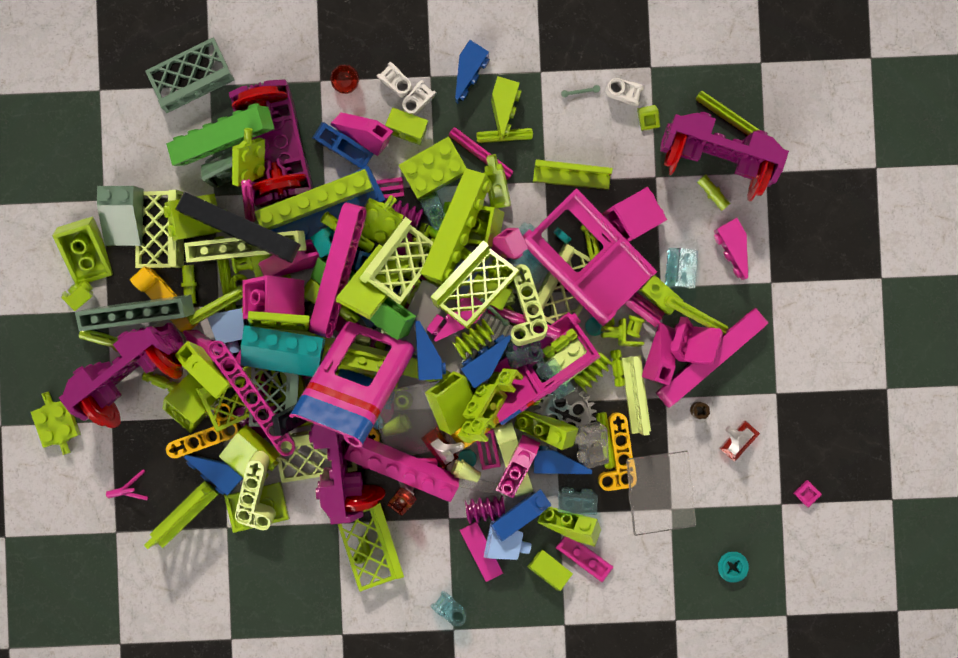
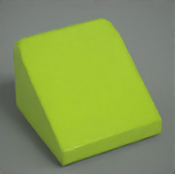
[637,105,660,131]

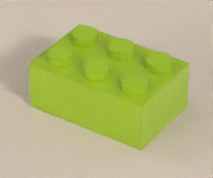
[399,136,466,201]

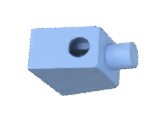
[208,308,247,354]
[483,521,531,560]

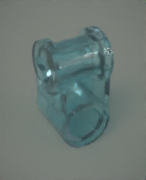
[419,192,445,230]
[504,341,543,368]
[430,591,467,627]

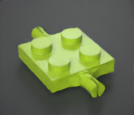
[232,128,265,186]
[362,195,404,245]
[31,391,81,455]

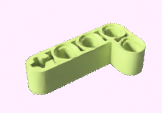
[511,264,548,346]
[494,421,534,498]
[235,451,276,530]

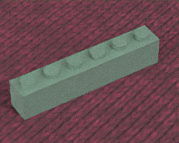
[75,295,195,331]

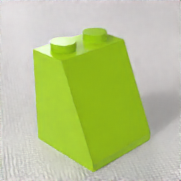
[162,373,220,434]

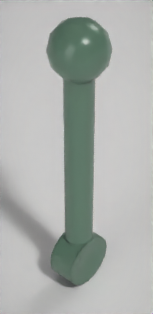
[561,85,600,98]
[479,298,509,326]

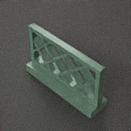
[145,37,235,113]
[249,367,299,429]

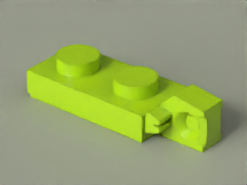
[484,154,511,208]

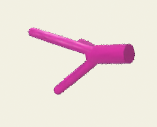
[106,470,148,500]

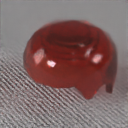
[330,65,360,94]

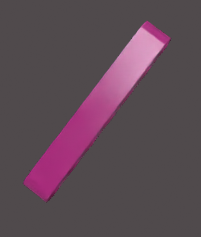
[309,202,367,338]
[656,308,768,408]
[208,341,295,456]

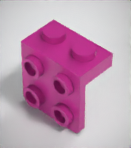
[670,317,723,365]

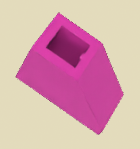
[492,228,528,260]

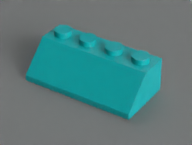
[241,325,325,377]

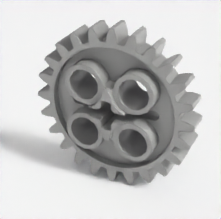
[534,384,597,444]

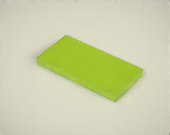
[336,244,410,319]

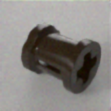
[690,402,710,419]

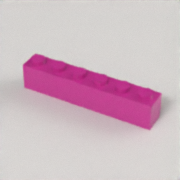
[343,437,459,502]

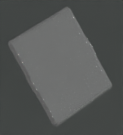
[378,380,450,456]
[626,451,696,536]

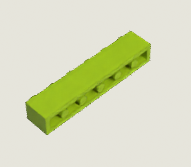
[420,168,492,284]
[254,169,374,230]

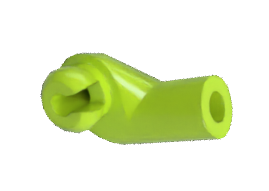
[353,535,371,564]

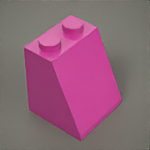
[602,187,667,242]
[243,275,305,319]

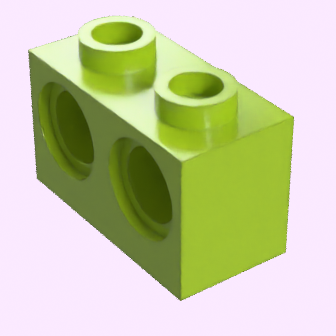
[639,275,683,315]

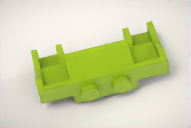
[457,368,523,443]

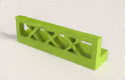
[533,160,613,190]

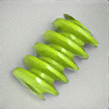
[451,319,495,359]
[573,352,614,393]

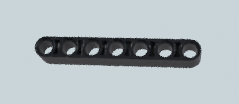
[175,192,301,263]

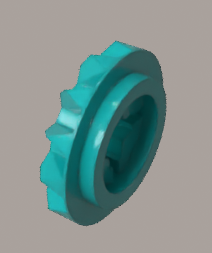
[718,551,749,583]

